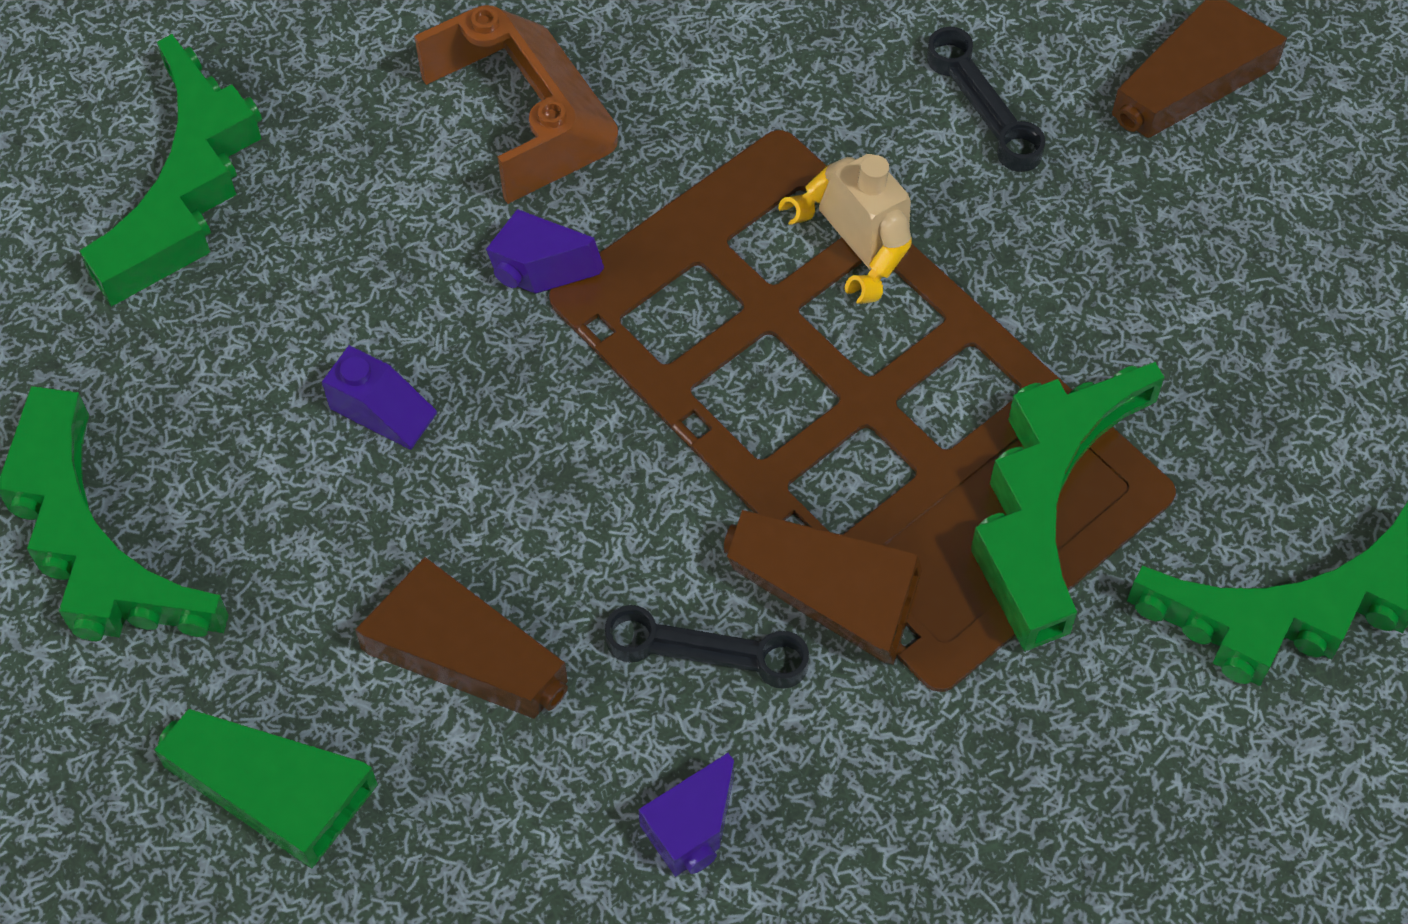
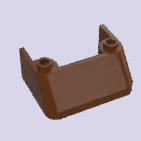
[414,5,618,204]

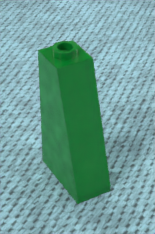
[154,709,378,869]

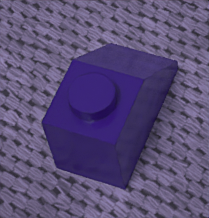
[486,209,604,294]
[322,345,437,450]
[638,753,734,877]

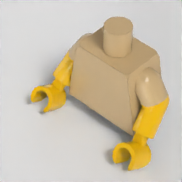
[778,154,912,304]

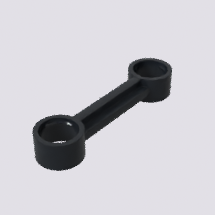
[927,27,1045,172]
[605,605,809,689]

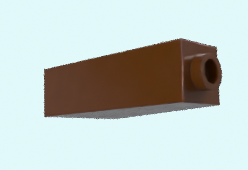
[1112,0,1287,138]
[724,510,922,665]
[355,557,568,719]

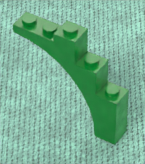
[79,34,262,307]
[971,362,1165,652]
[0,386,229,641]
[1127,501,1408,686]

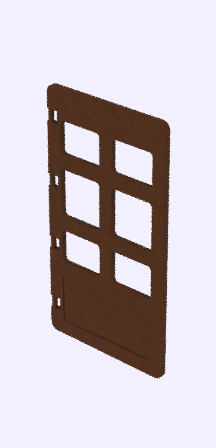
[549,130,1176,692]

